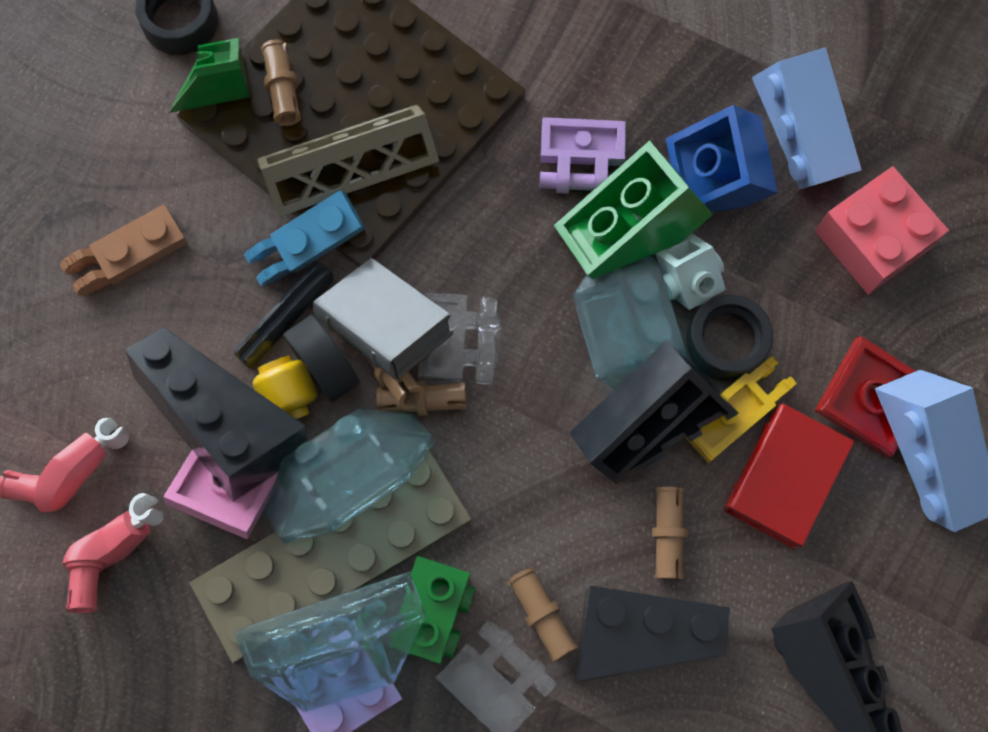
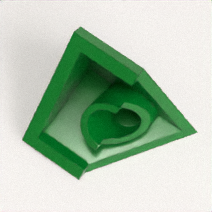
[168,38,250,113]

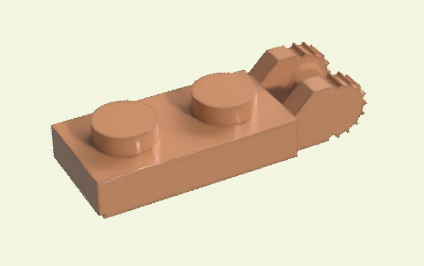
[60,204,187,297]

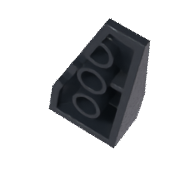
[771,581,903,732]

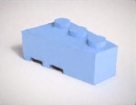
[752,47,862,189]
[875,370,988,532]

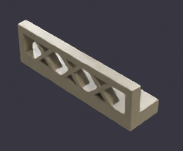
[257,105,440,217]

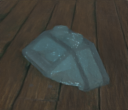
[573,255,686,389]
[264,408,435,544]
[234,572,426,712]

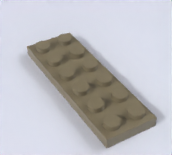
[189,444,471,664]

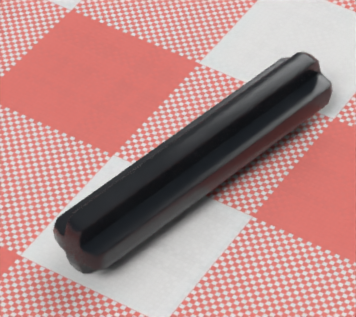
[233,262,333,367]

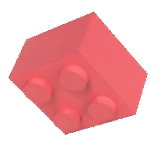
[815,166,949,295]

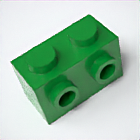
[386,556,476,665]

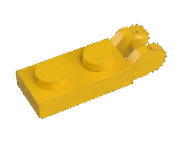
[685,356,797,464]

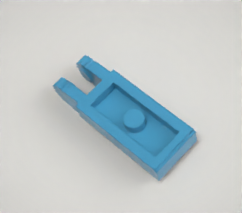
[244,190,365,287]

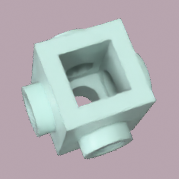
[655,233,726,310]

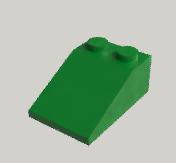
[554,141,713,279]

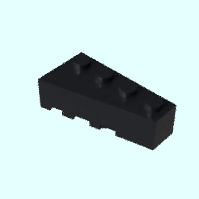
[125,327,308,502]

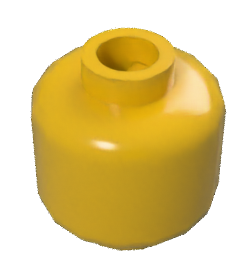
[252,355,318,419]

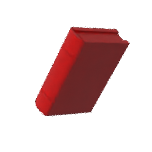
[723,404,854,550]

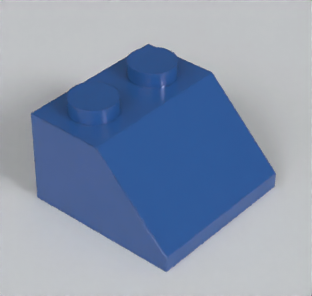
[666,105,778,212]

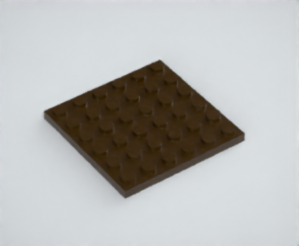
[177,0,526,267]

